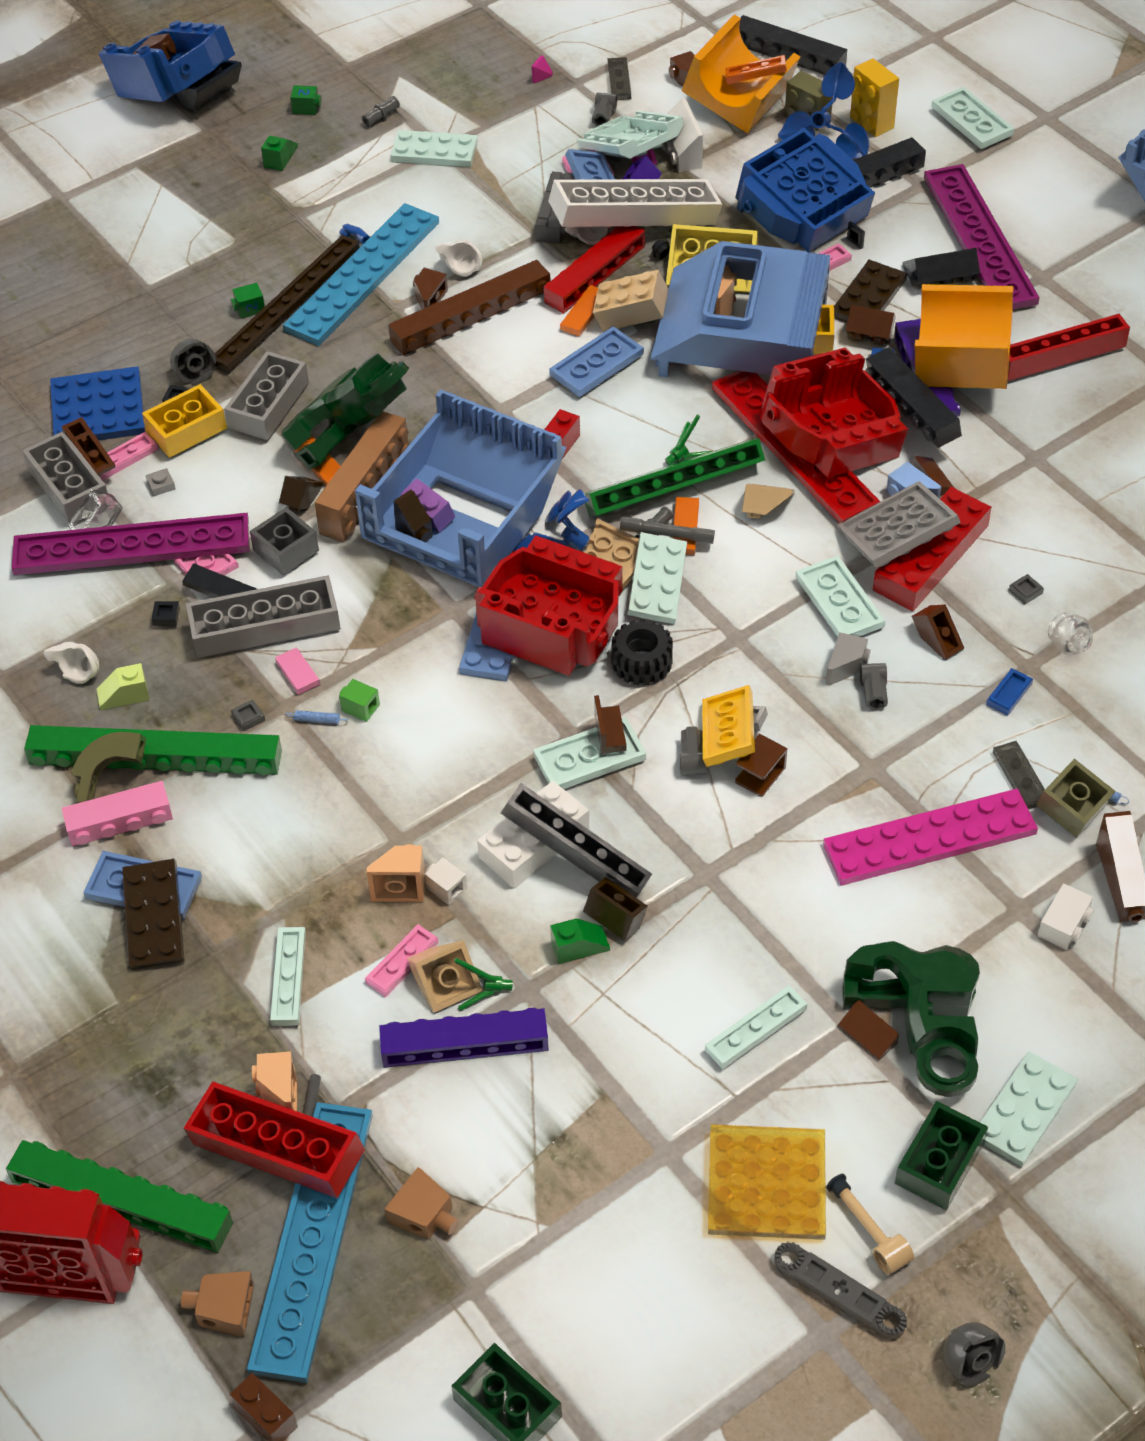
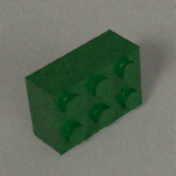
[895,1101,988,1211]
[451,1342,562,1441]

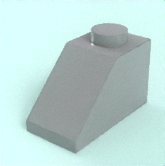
[826,632,871,685]

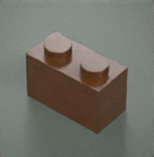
[845,305,896,345]
[229,1373,298,1441]

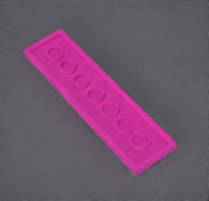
[823,788,1038,886]

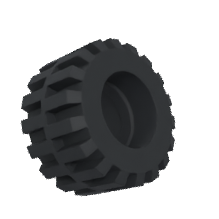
[611,619,673,685]

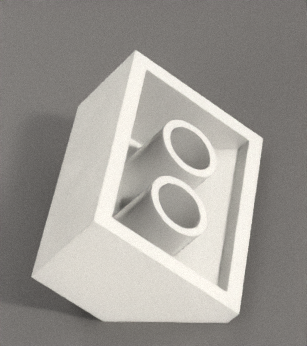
[665,98,703,172]

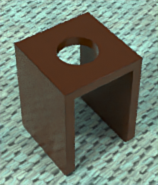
[735,733,788,797]

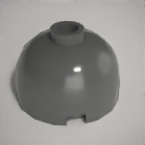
[170,339,216,384]
[943,1322,1006,1386]

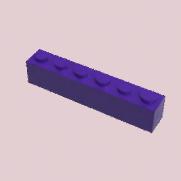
[894,319,961,417]
[379,1008,549,1068]

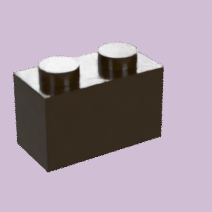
[583,877,648,941]

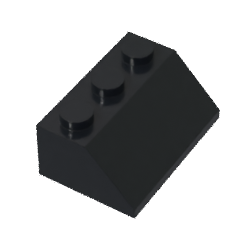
[176,60,242,111]
[902,248,980,289]

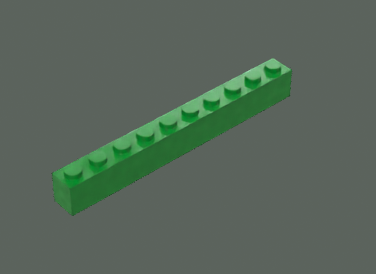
[24,725,282,775]

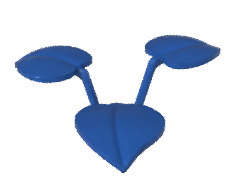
[778,62,869,159]
[513,489,590,552]

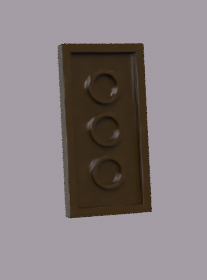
[834,259,907,322]
[122,858,185,970]

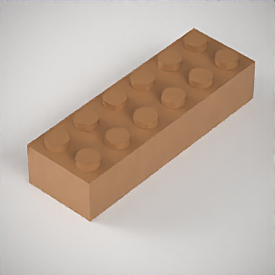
[314,411,409,543]

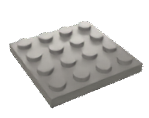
[837,481,960,568]

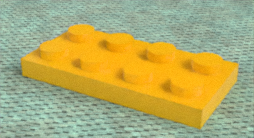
[702,685,755,767]

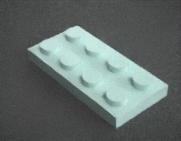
[931,87,1014,149]
[391,130,478,168]
[627,532,687,624]
[795,555,885,637]
[533,717,646,789]
[980,1051,1078,1168]

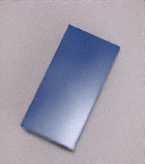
[986,668,1033,716]

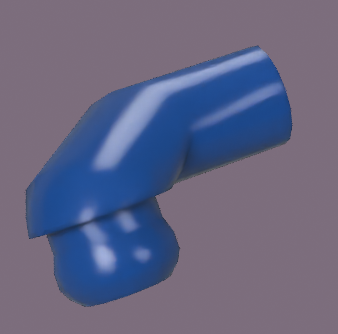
[339,224,370,244]

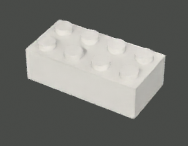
[477,781,589,889]

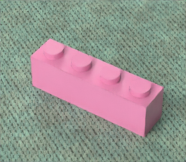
[62,781,173,847]

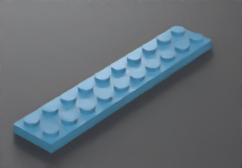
[283,203,439,346]
[247,1102,373,1383]

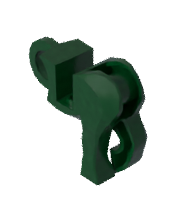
[281,353,409,470]
[842,941,980,1097]

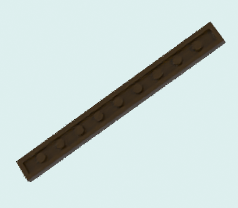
[214,235,360,372]

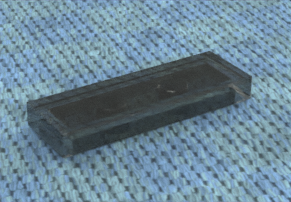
[607,57,631,100]
[992,740,1045,810]

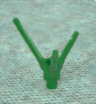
[665,414,712,465]
[454,958,513,1011]

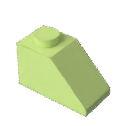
[97,663,149,710]

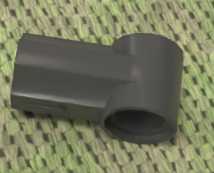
[592,92,617,127]
[860,663,888,711]
[680,726,706,775]

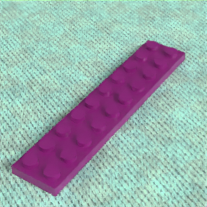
[924,164,1040,309]
[12,512,250,575]

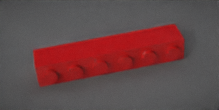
[543,226,645,314]
[1008,313,1130,381]

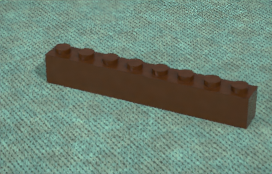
[388,259,551,355]

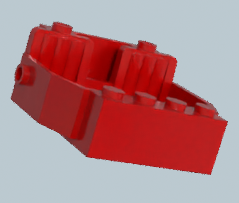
[761,347,908,478]
[474,535,623,676]
[0,1181,143,1304]

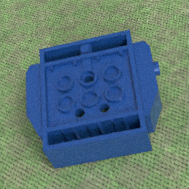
[98,20,235,102]
[735,128,875,253]

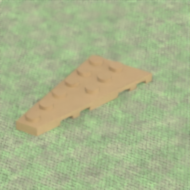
[572,518,639,599]

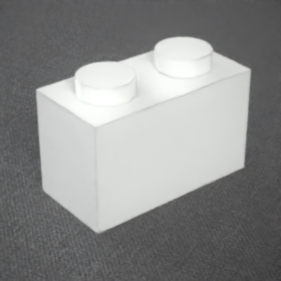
[1037,883,1094,950]

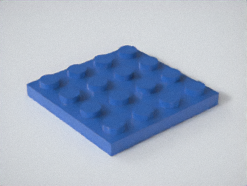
[50,366,146,441]

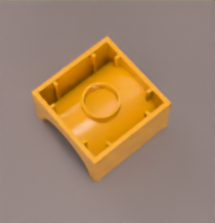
[682,14,800,134]
[915,284,1013,389]

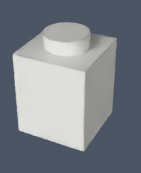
[425,858,467,905]

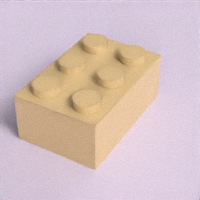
[593,269,668,332]

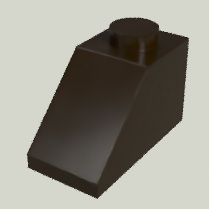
[279,476,324,512]
[393,489,433,542]

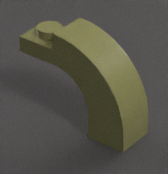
[71,732,147,803]

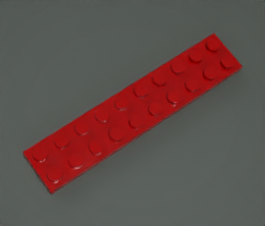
[712,371,881,524]

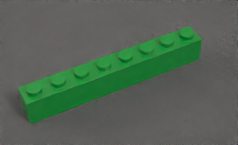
[584,438,765,516]
[6,1140,233,1253]

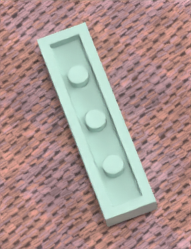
[270,927,306,1026]
[705,985,807,1069]

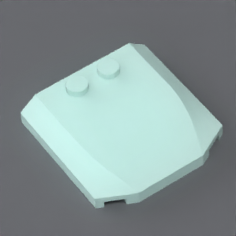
[577,111,684,159]

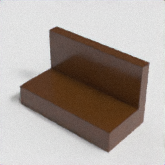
[594,695,627,754]

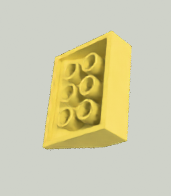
[666,224,758,293]

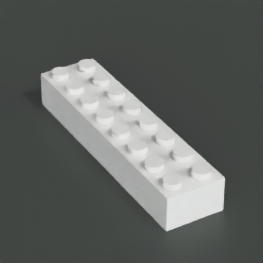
[548,179,722,228]

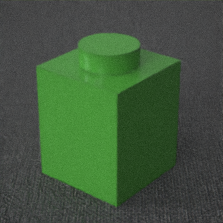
[339,679,380,722]

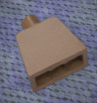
[385,1167,459,1239]
[181,1271,255,1337]

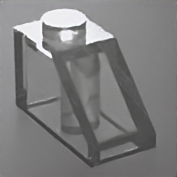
[68,489,123,530]

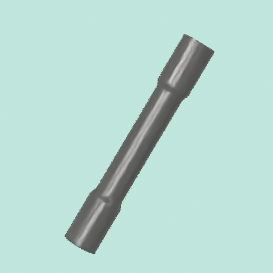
[619,516,715,544]

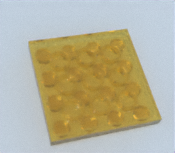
[708,1124,826,1240]

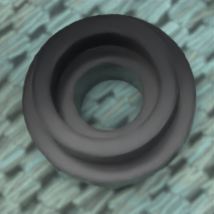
[651,239,670,260]

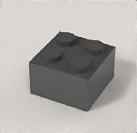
[250,507,319,575]

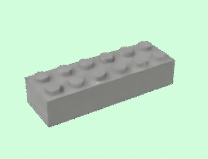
[186,575,341,658]

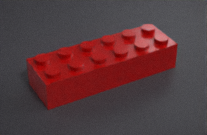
[872,487,992,612]
[183,1081,365,1198]

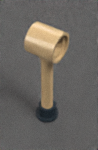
[826,1173,914,1275]

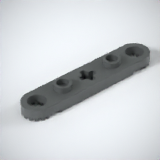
[774,1242,907,1339]

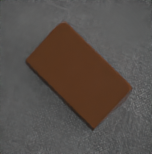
[912,456,954,496]
[838,1000,899,1060]

